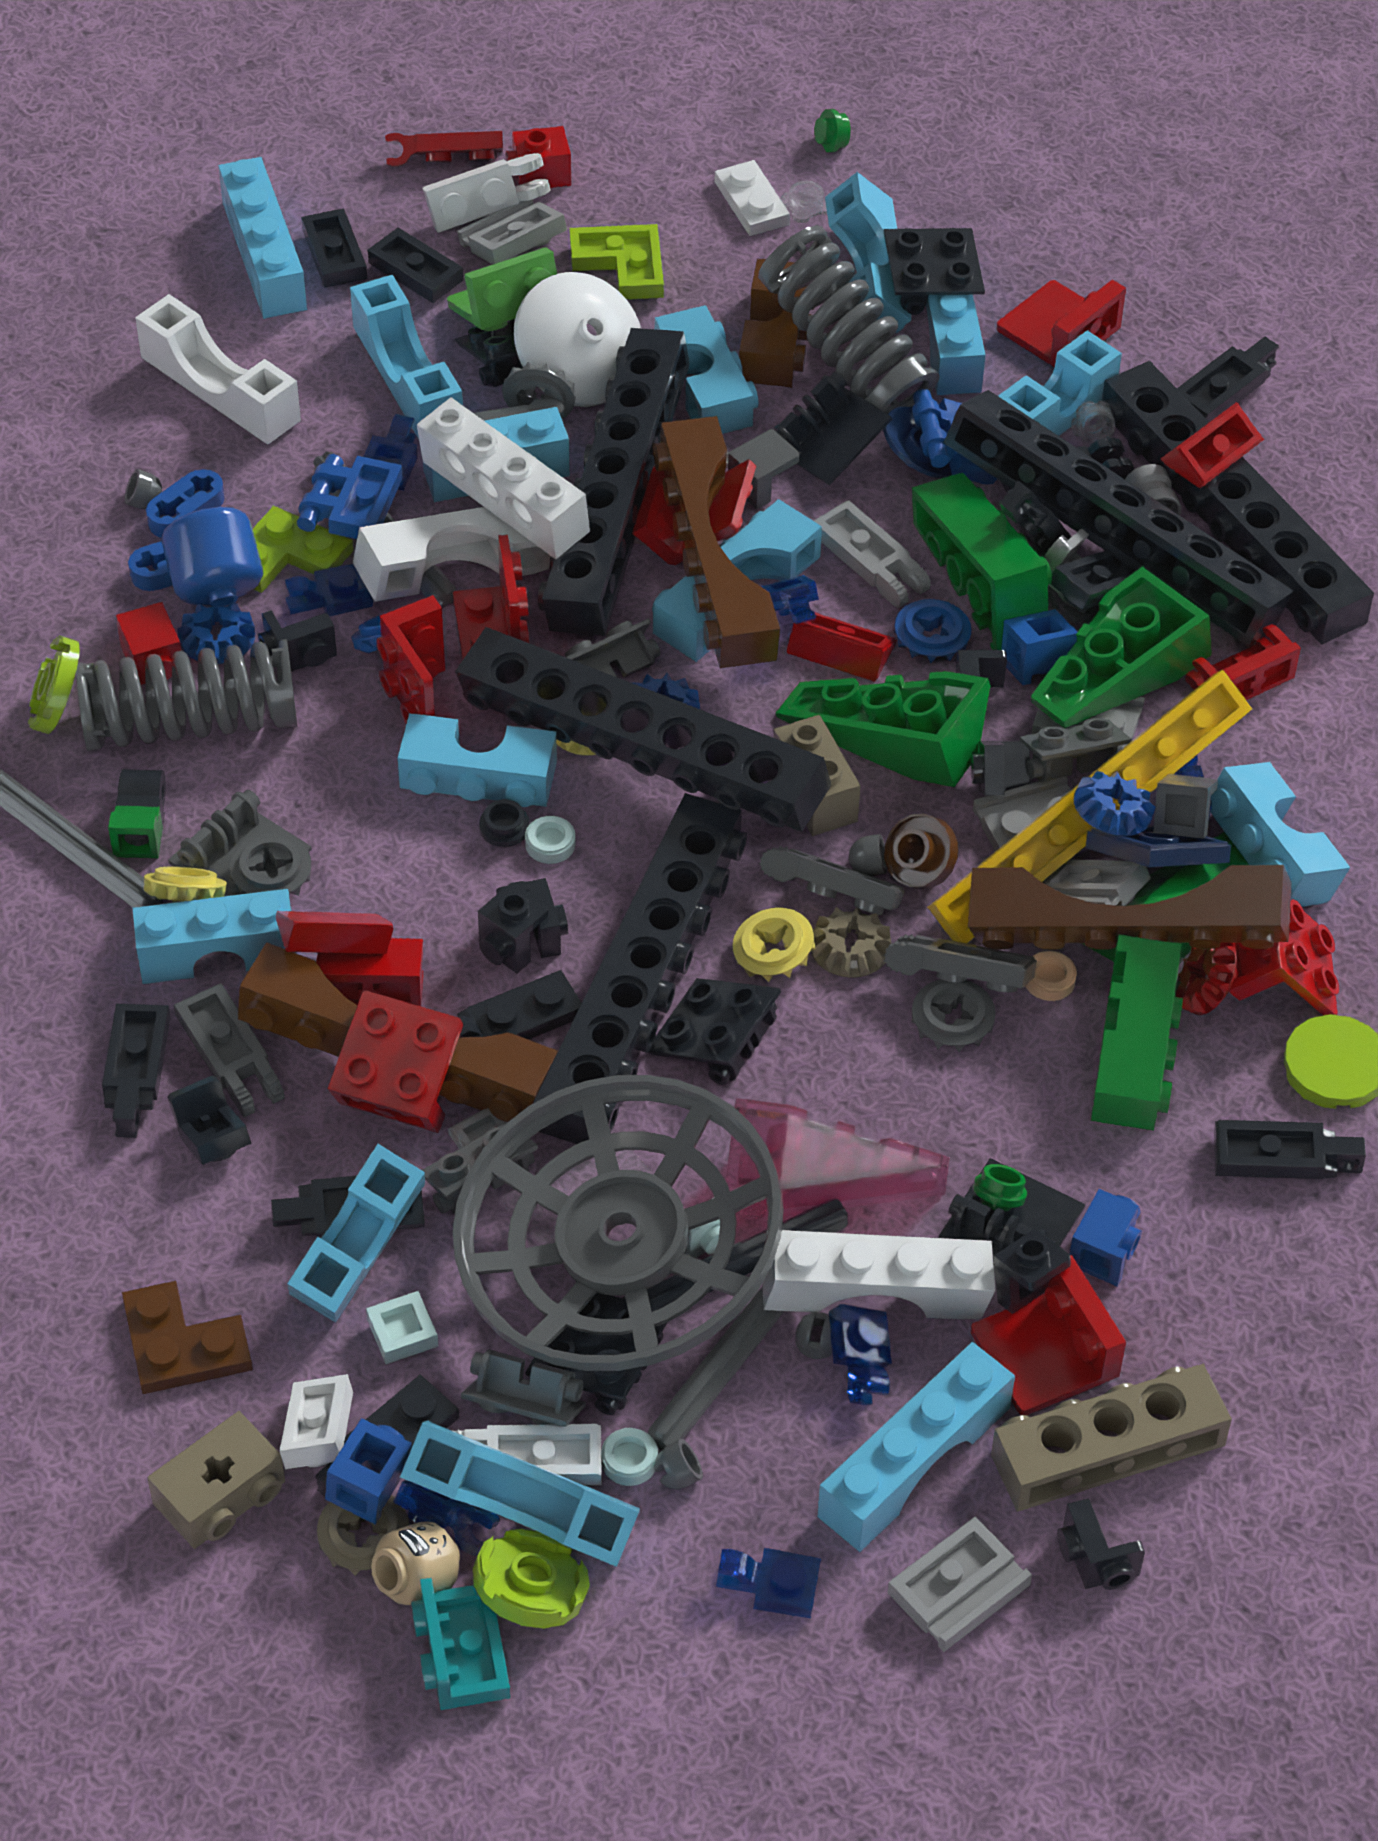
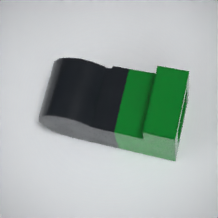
[108,769,166,858]

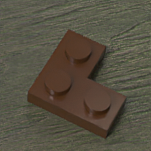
[122,1281,253,1395]

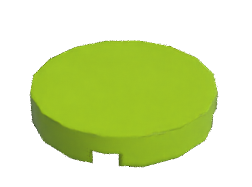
[28,635,80,734]
[1284,1014,1378,1109]
[472,1529,590,1629]

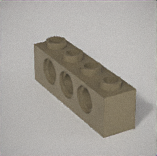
[991,1363,1232,1512]

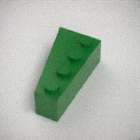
[912,472,1052,650]

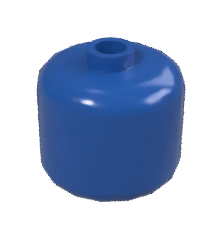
[161,507,263,607]

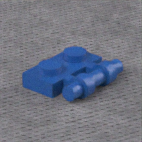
[912,389,997,485]
[297,454,402,539]

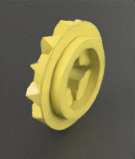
[144,866,227,902]
[733,908,815,982]

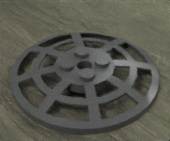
[453,1075,784,1371]

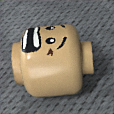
[371,1522,460,1605]

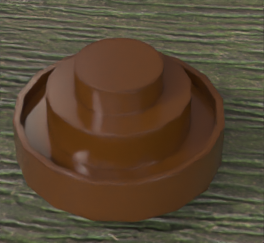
[884,813,958,889]

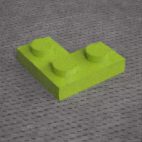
[569,224,664,299]
[253,505,353,593]

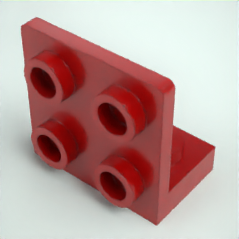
[996,279,1126,367]
[632,459,756,565]
[453,534,530,660]
[376,595,445,724]
[1229,899,1339,1016]
[328,991,463,1133]
[970,1255,1126,1416]

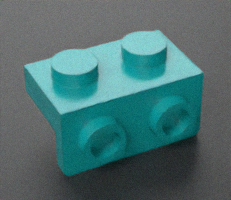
[411,1577,511,1710]

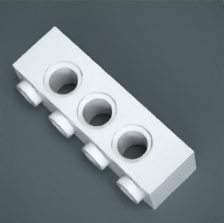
[417,398,590,559]

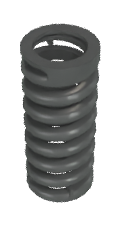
[758,225,939,414]
[76,639,298,751]

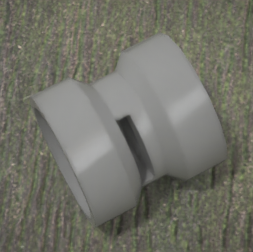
[1125,464,1181,515]

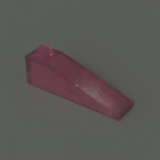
[726,1098,950,1219]

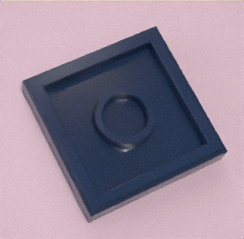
[1086,826,1231,867]

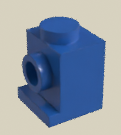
[1001,609,1077,685]
[1069,1189,1142,1287]
[325,1418,412,1525]

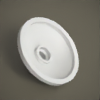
[514,272,641,407]

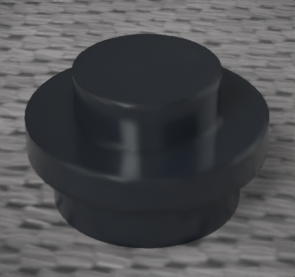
[479,799,530,847]

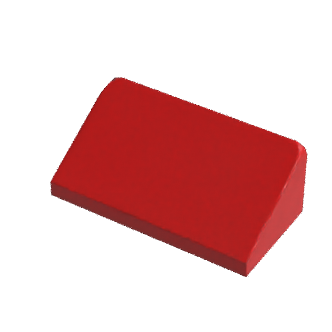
[1161,402,1264,488]
[787,611,897,682]
[275,911,394,954]

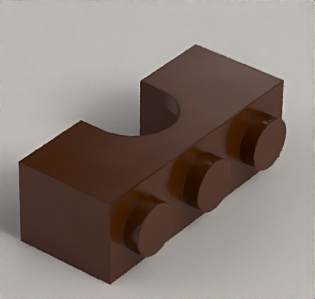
[739,258,815,388]

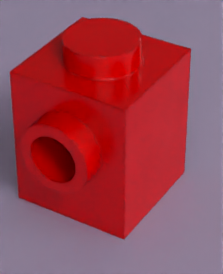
[505,126,571,188]

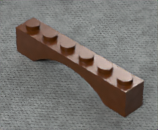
[653,416,780,669]
[968,865,1291,950]
[238,942,558,1122]

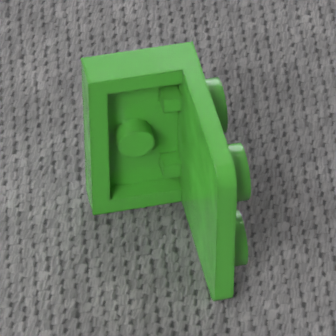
[447,247,557,331]

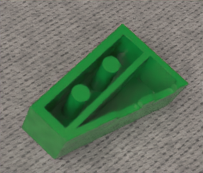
[1091,935,1183,1131]

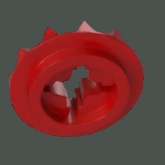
[1176,943,1237,1015]

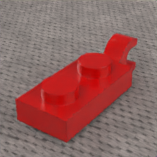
[385,131,503,167]

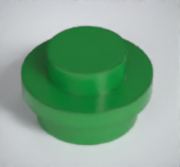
[814,109,851,153]
[973,1164,1027,1212]

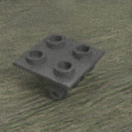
[168,790,312,896]

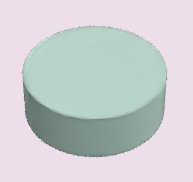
[525,816,576,864]
[601,1428,658,1486]

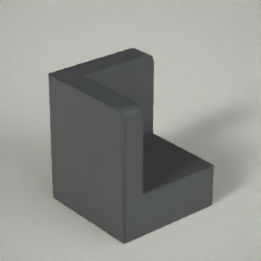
[728,428,799,510]
[1153,774,1218,839]

